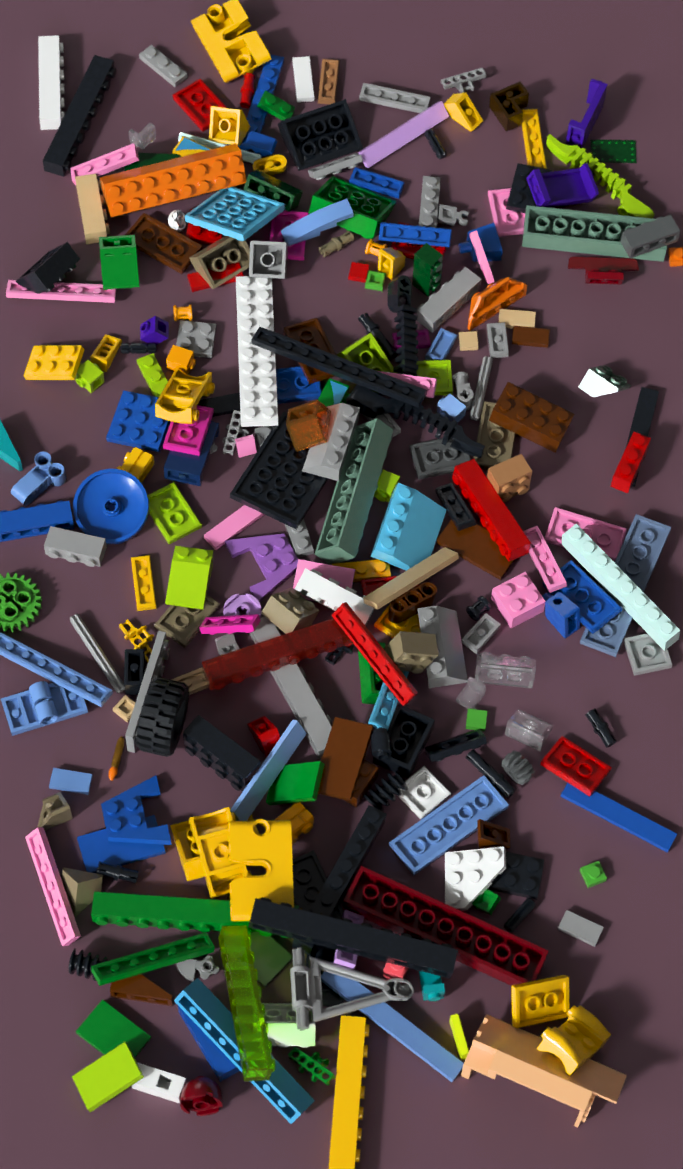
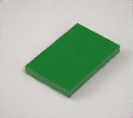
[266,761,324,805]
[76,999,151,1058]

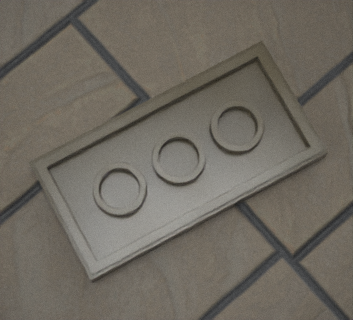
[474,401,515,470]

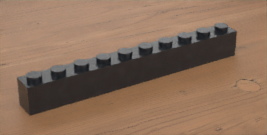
[248,897,458,978]

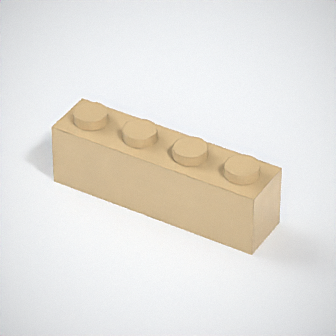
[75,174,110,245]

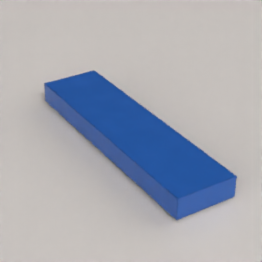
[379,222,452,248]

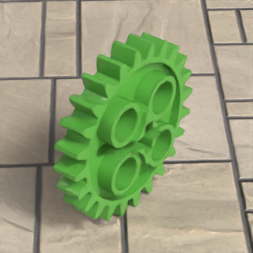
[0,573,42,632]

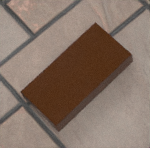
[512,326,550,348]

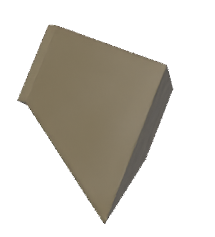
[38,792,73,831]
[62,868,103,918]

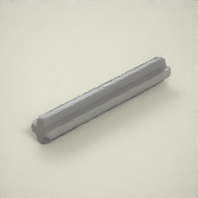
[470,356,493,421]

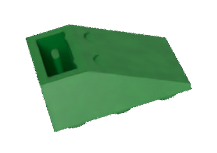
[99,235,139,290]

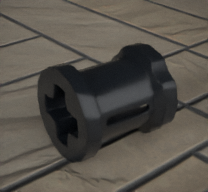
[466,596,491,621]

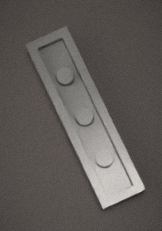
[359,83,431,113]
[419,176,441,228]

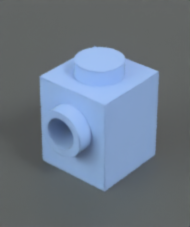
[437,394,466,423]

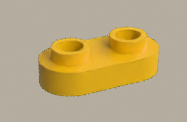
[253,154,287,175]

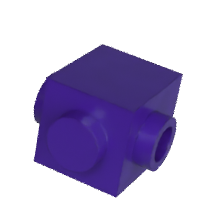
[140,316,169,345]

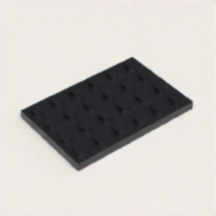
[230,412,329,530]

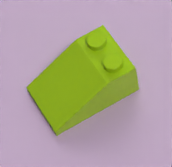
[336,333,397,394]
[165,545,213,609]

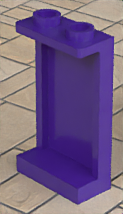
[566,79,607,149]
[526,163,599,208]

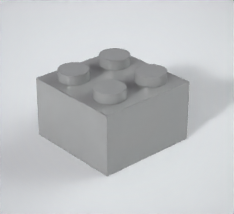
[249,241,288,279]

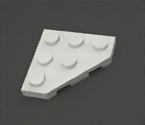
[445,847,506,911]

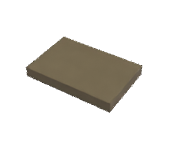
[154,595,220,648]

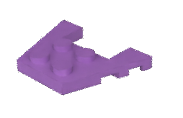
[225,533,298,602]

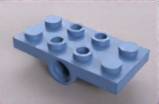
[1,681,88,736]

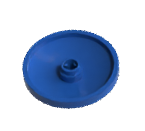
[73,469,149,544]

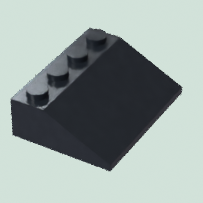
[278,99,363,171]

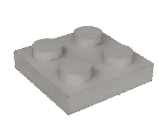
[176,320,216,358]
[623,633,672,676]

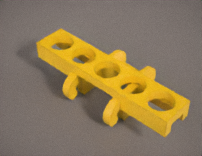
[119,619,154,663]

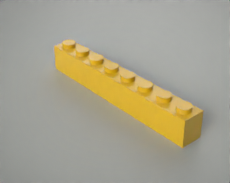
[329,1015,370,1169]

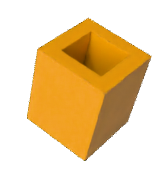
[166,345,196,374]

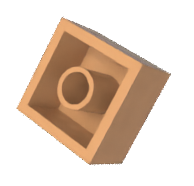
[487,454,532,502]

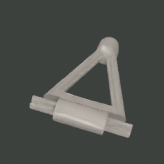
[290,947,414,1031]

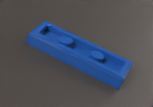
[349,167,405,199]

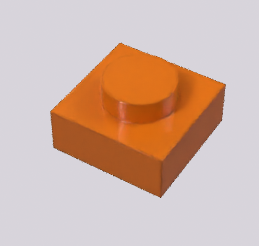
[668,247,683,267]

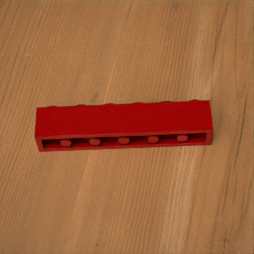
[452,459,531,562]

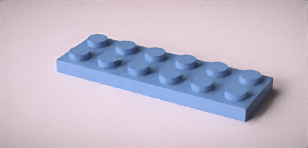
[389,775,509,875]

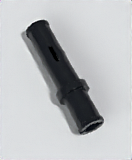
[358,313,398,361]
[466,749,516,799]

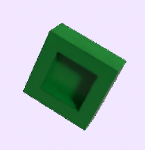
[472,890,501,915]

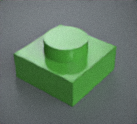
[580,861,607,888]

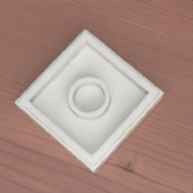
[397,766,451,819]

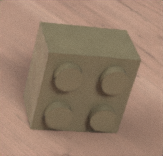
[261,587,319,637]
[384,631,439,674]

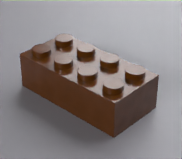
[489,382,574,453]

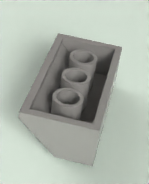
[302,403,360,481]
[417,606,468,688]

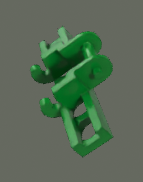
[288,1047,336,1086]

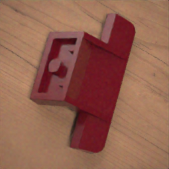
[568,257,639,285]

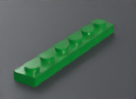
[91,932,215,986]

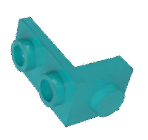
[419,971,445,1001]

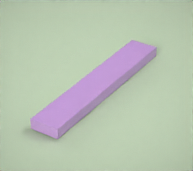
[358,101,449,168]

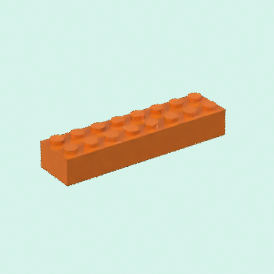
[100,143,246,217]

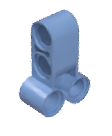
[11,451,66,506]

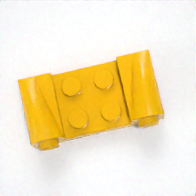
[155,368,215,424]
[189,807,252,898]
[537,1005,611,1076]

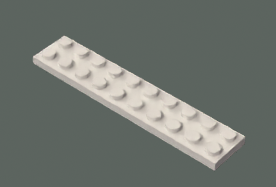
[236,276,278,427]

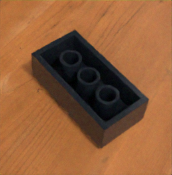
[183,715,260,791]

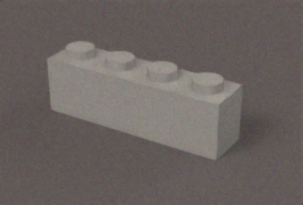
[417,267,482,333]

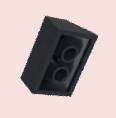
[16,242,80,294]

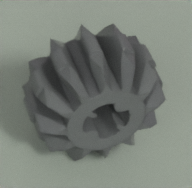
[501,751,535,785]

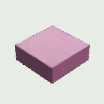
[235,434,257,458]

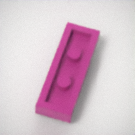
[199,614,260,635]

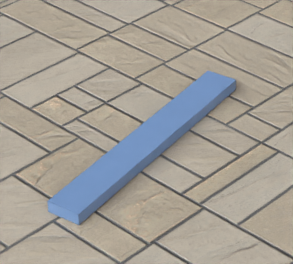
[0,632,113,707]
[321,962,464,1082]

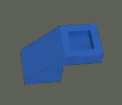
[238,131,278,157]

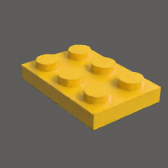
[23,345,85,380]
[511,975,570,1028]

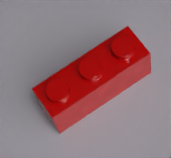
[611,432,651,493]

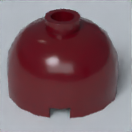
[180,1076,223,1116]

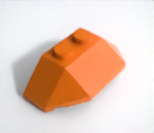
[468,277,527,331]

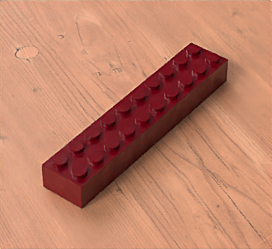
[343,866,549,985]

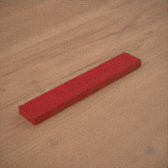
[331,602,418,706]

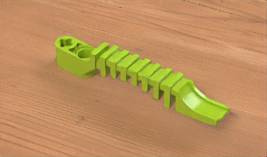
[546,134,654,219]

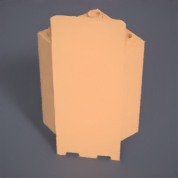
[461,1014,627,1127]

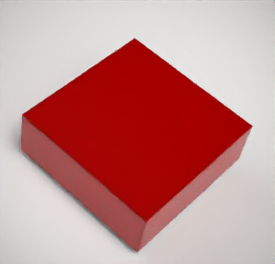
[348,262,369,283]

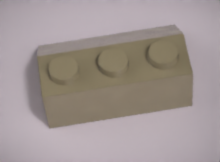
[189,236,250,289]

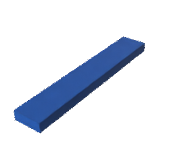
[560,783,677,853]

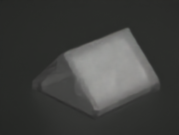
[505,709,553,751]

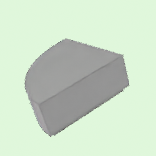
[176,959,197,981]

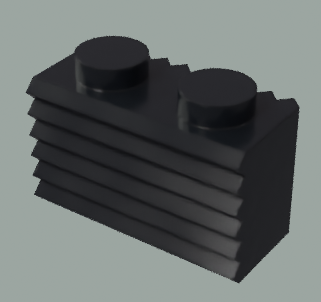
[124,649,145,695]

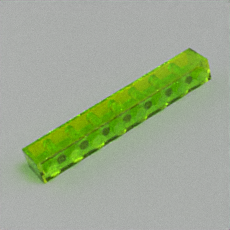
[218,926,275,1081]

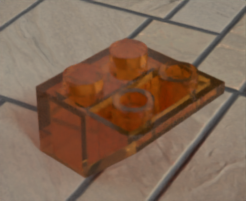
[286,400,331,452]

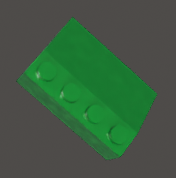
[308,176,396,239]

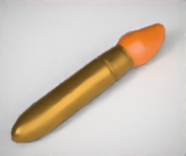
[108,736,125,781]

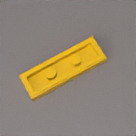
[131,555,156,611]

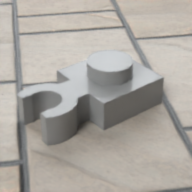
[437,204,469,226]

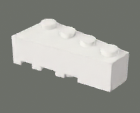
[295,568,375,626]

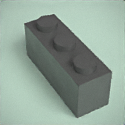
[620,214,680,259]

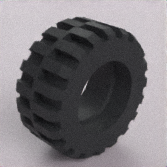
[136,677,189,757]

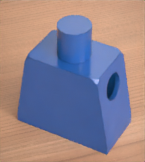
[458,223,503,262]
[542,592,580,639]

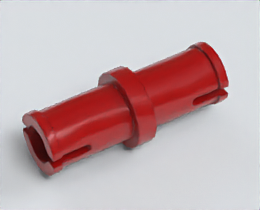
[240,73,255,108]

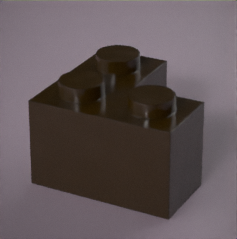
[489,81,529,131]

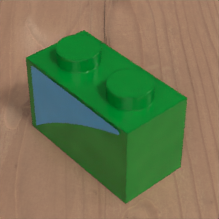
[314,378,350,417]

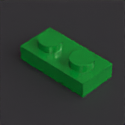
[257,90,295,120]

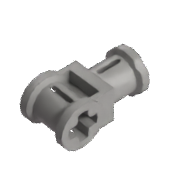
[452,372,474,411]

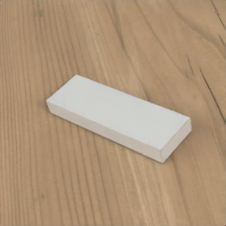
[292,56,314,102]

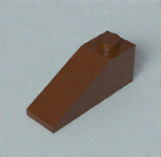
[110,974,173,1006]

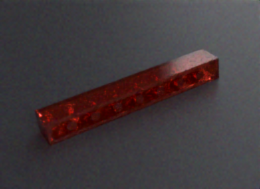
[202,618,353,690]

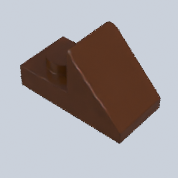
[477,819,511,850]

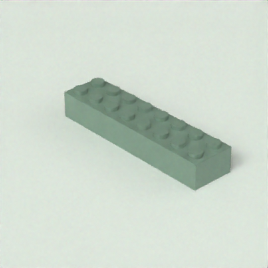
[522,205,667,262]
[314,418,394,565]

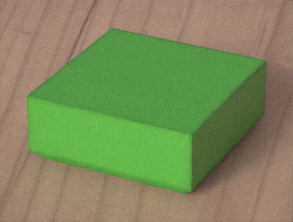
[365,270,386,291]
[466,708,487,731]

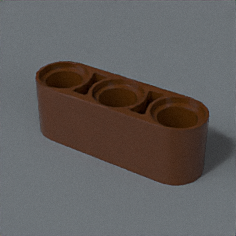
[387,582,437,624]

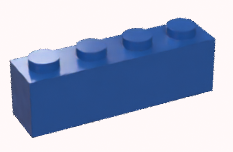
[0,500,74,542]
[178,1006,240,1082]

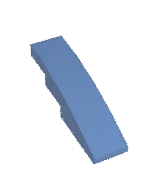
[281,199,354,246]

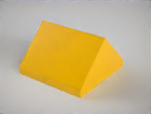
[209,106,250,145]

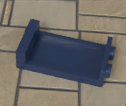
[164,421,219,487]

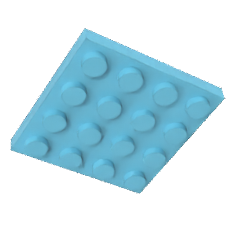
[185,187,285,241]

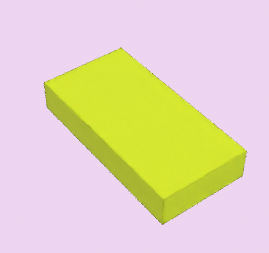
[449,1014,469,1061]

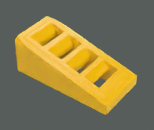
[90,334,122,372]

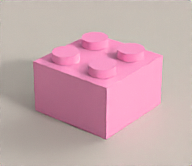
[491,572,546,629]

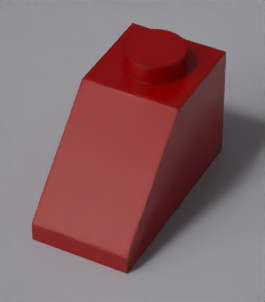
[247,716,280,756]

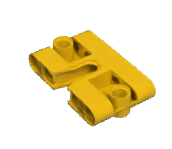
[191,0,272,83]
[228,819,294,922]

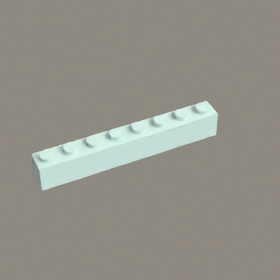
[562,523,680,651]

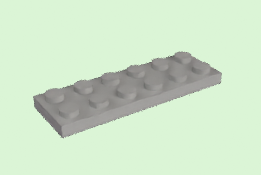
[125,631,170,753]

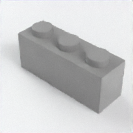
[44,526,107,567]

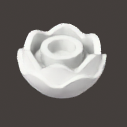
[168,210,186,232]

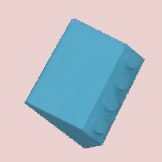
[370,483,446,571]

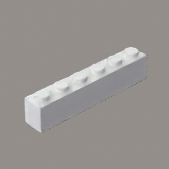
[38,35,65,130]

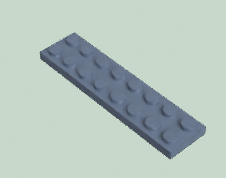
[580,514,671,657]

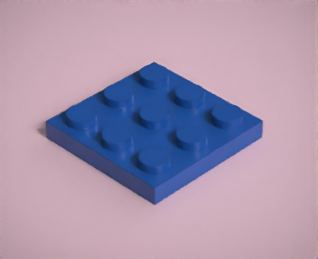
[106,390,171,452]

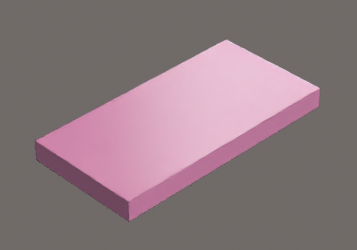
[544,507,627,562]

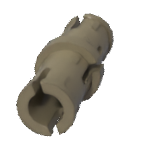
[319,231,354,258]

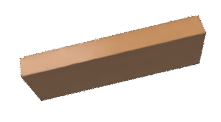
[318,59,339,104]

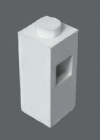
[131,1063,186,1103]

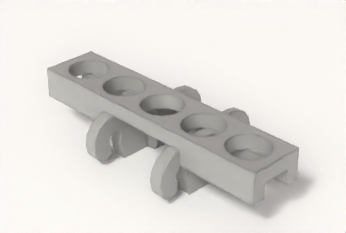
[441,67,486,93]
[222,410,249,455]

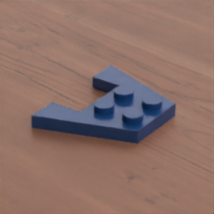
[101,775,172,845]

